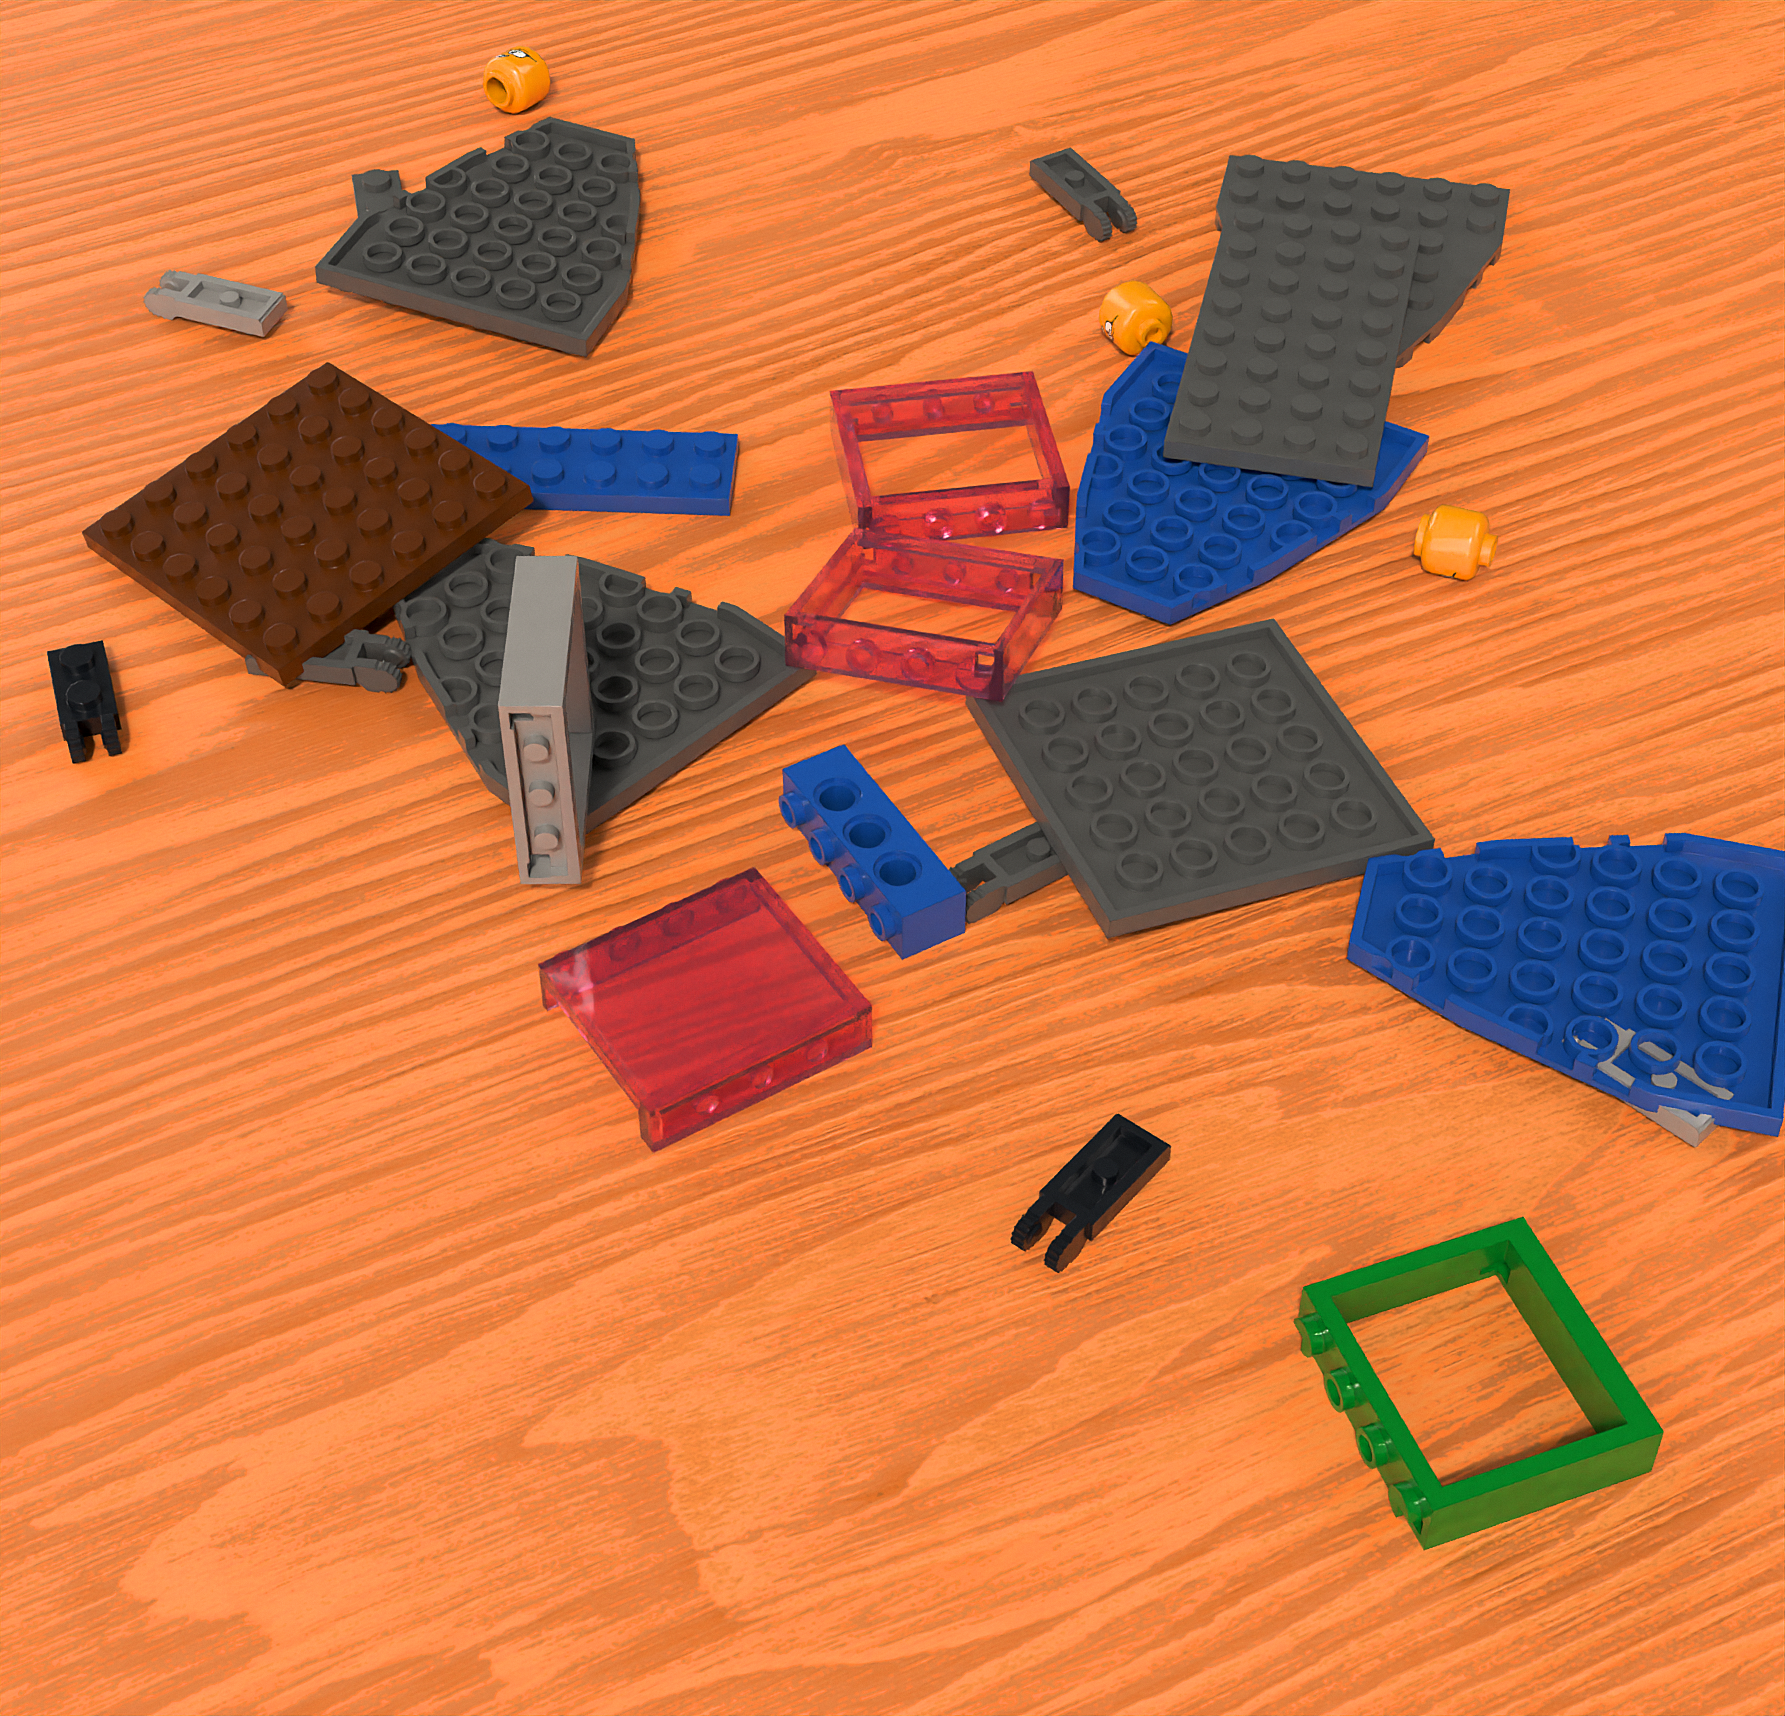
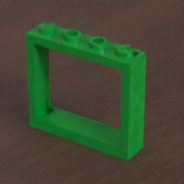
[1293,1217,1664,1550]

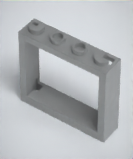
[498,556,595,884]

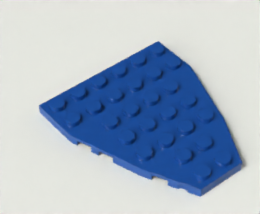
[1073,341,1429,625]
[1347,833,1785,1137]

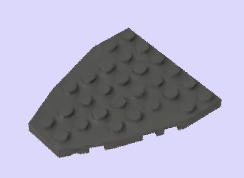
[315,117,640,357]
[1215,155,1510,368]
[392,538,817,834]

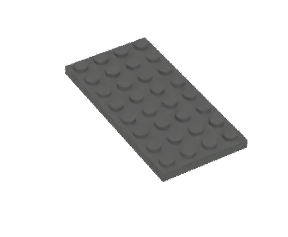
[1163,207,1421,487]

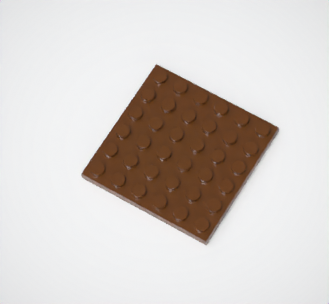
[82,362,534,686]

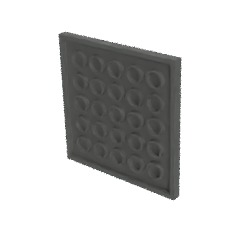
[965,618,1435,939]

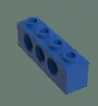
[778,744,966,960]

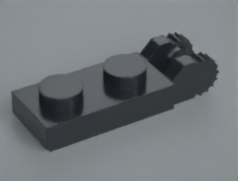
[47,640,122,764]
[1010,1113,1171,1273]

